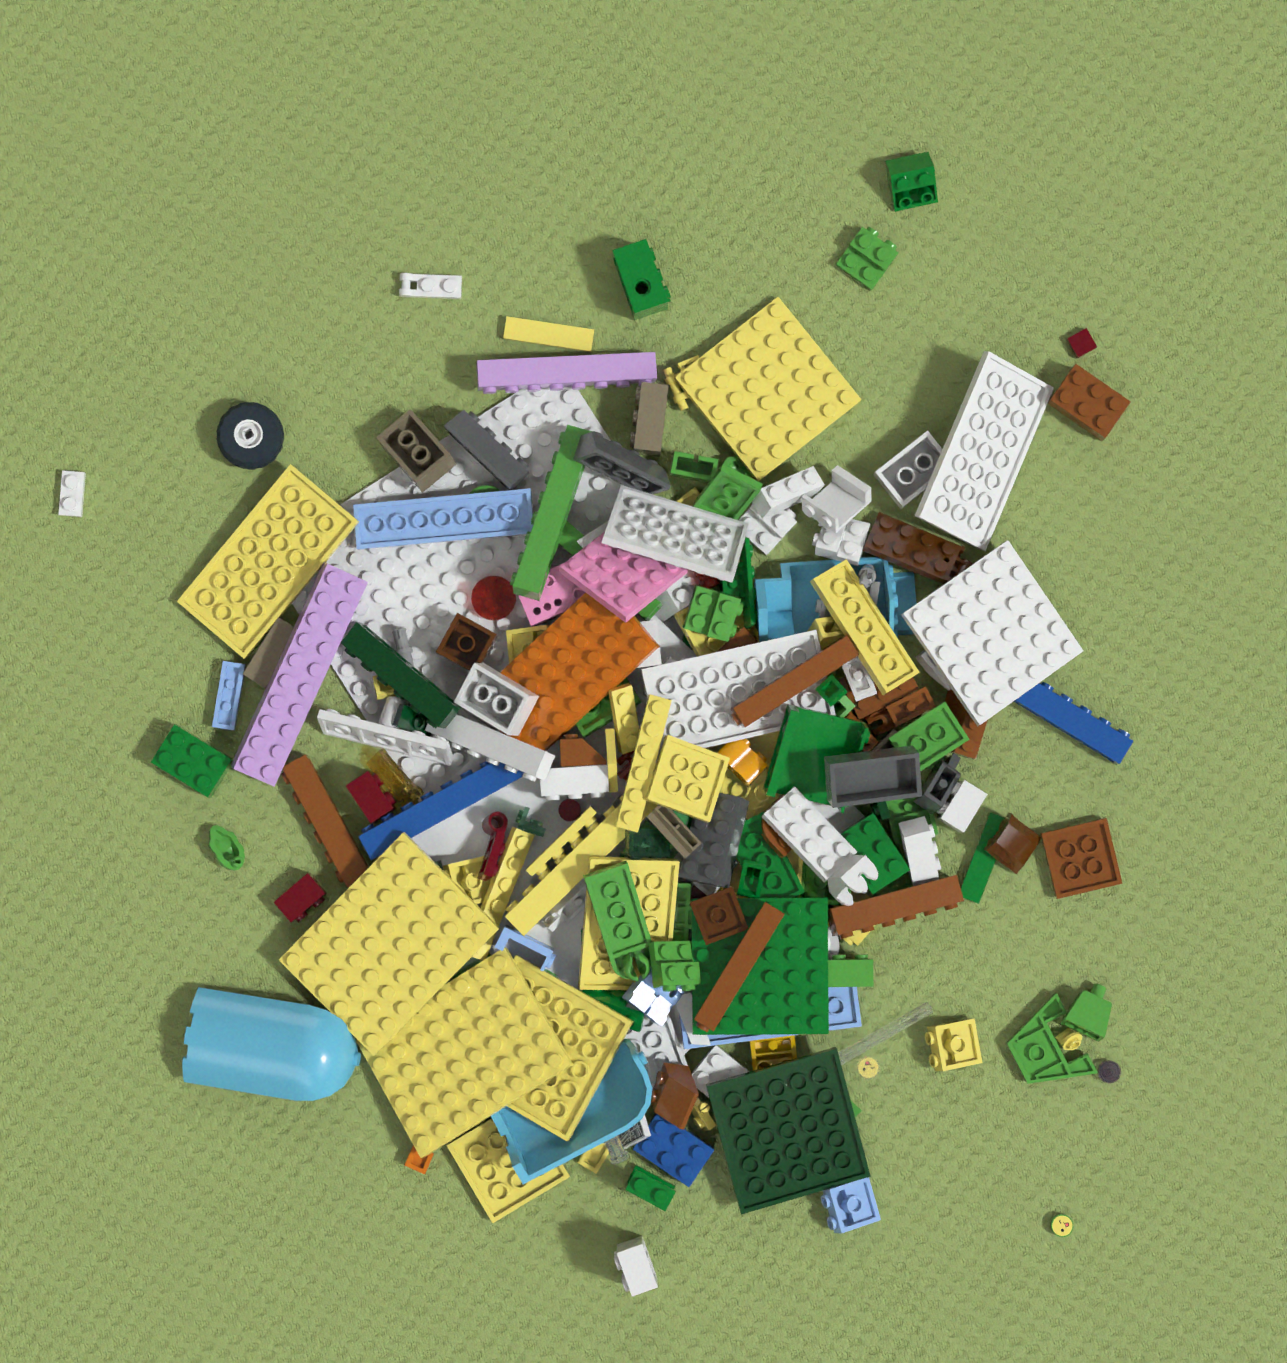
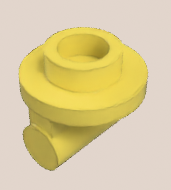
[1055,1028,1082,1050]

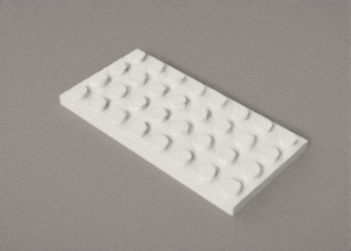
[915,351,1054,551]
[640,630,836,754]

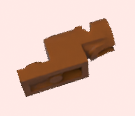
[864,686,936,737]

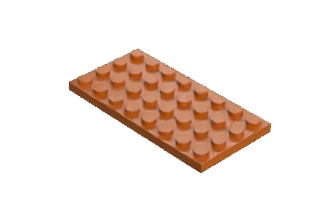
[499,592,660,751]

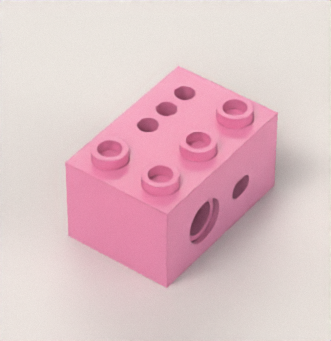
[518,563,585,627]

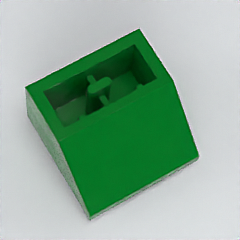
[885,152,938,212]

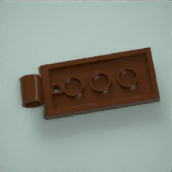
[863,512,973,585]

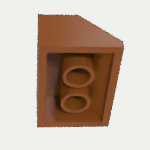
[944,689,988,760]

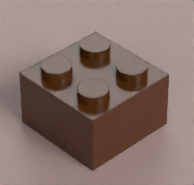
[436,613,498,671]

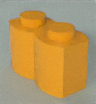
[717,739,768,787]

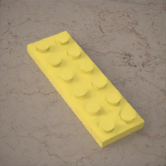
[810,559,920,695]

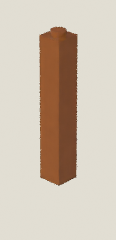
[730,636,859,728]
[694,902,785,1032]

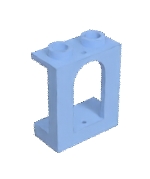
[495,924,556,971]

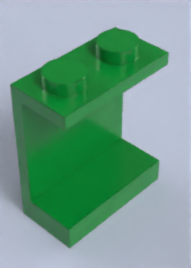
[625,1164,676,1211]

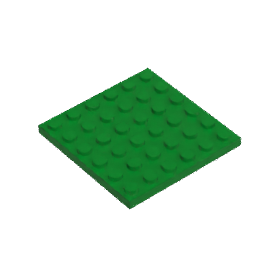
[692,898,829,1035]

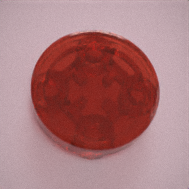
[471,576,516,621]

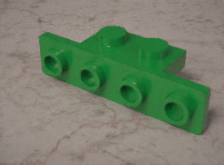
[720,537,758,629]
[578,989,644,1032]

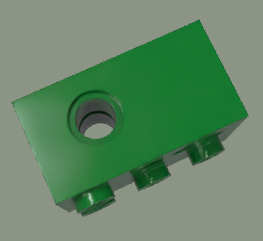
[612,239,671,320]

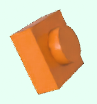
[404,1145,434,1174]

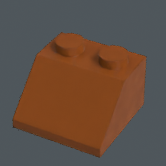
[560,734,606,767]
[651,1062,699,1129]

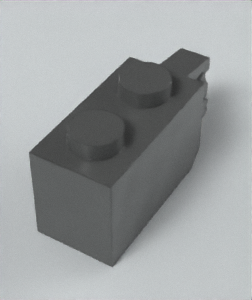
[913,753,961,814]

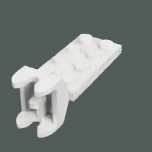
[762,787,878,906]

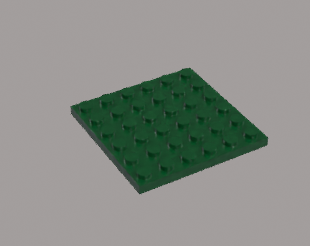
[706,1047,871,1215]

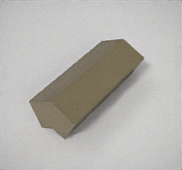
[646,805,702,859]

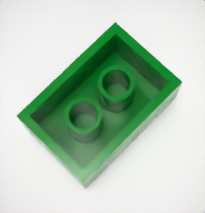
[151,724,233,798]
[840,813,910,894]

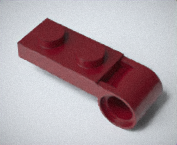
[477,811,508,881]

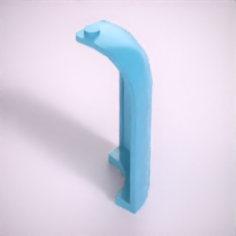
[182,987,361,1101]
[491,1039,652,1184]

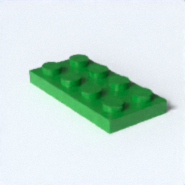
[736,811,805,898]

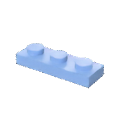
[212,661,246,731]

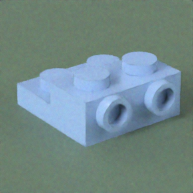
[821,1177,881,1233]

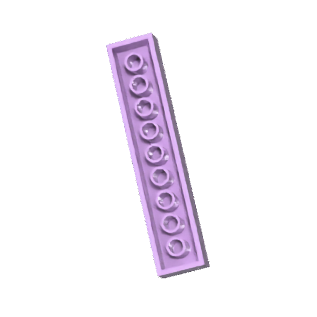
[231,562,368,786]

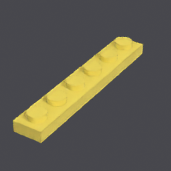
[615,694,672,833]
[472,827,535,960]

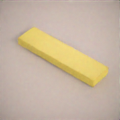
[503,316,594,352]

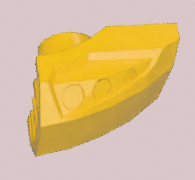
[750,1035,797,1071]

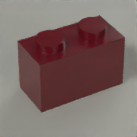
[274,873,327,923]

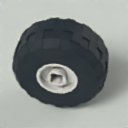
[216,402,284,470]

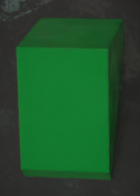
[737,859,767,898]

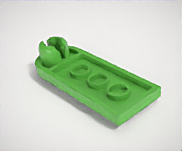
[583,861,652,981]

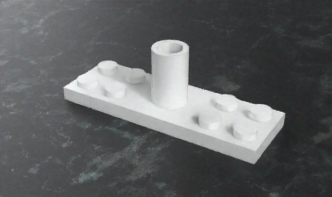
[317,696,453,766]

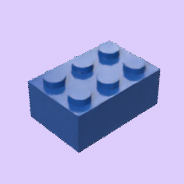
[633,1113,714,1187]

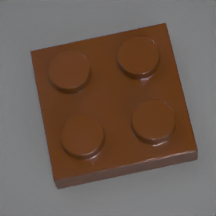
[690,886,749,945]

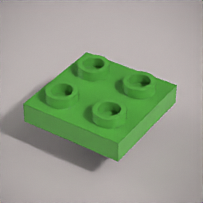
[886,797,938,845]

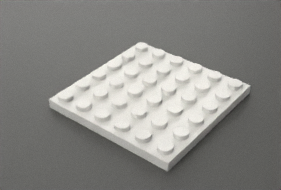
[901,540,1083,726]

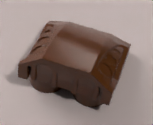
[984,813,1041,874]

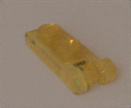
[366,748,424,806]

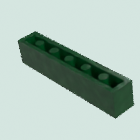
[341,622,462,729]

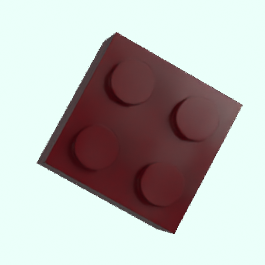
[346,771,397,824]

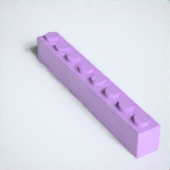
[476,352,657,394]

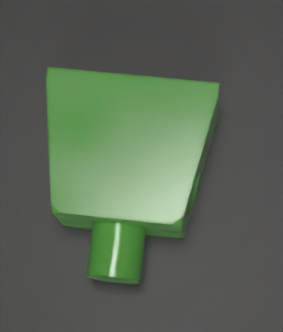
[1060,984,1112,1042]

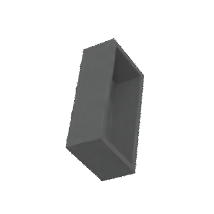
[824,745,922,808]
[678,793,749,889]

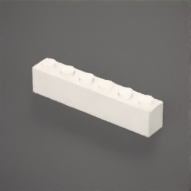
[425,715,555,782]

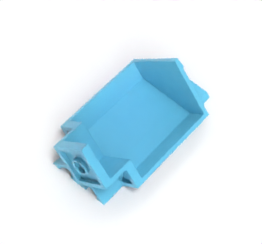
[754,557,916,642]

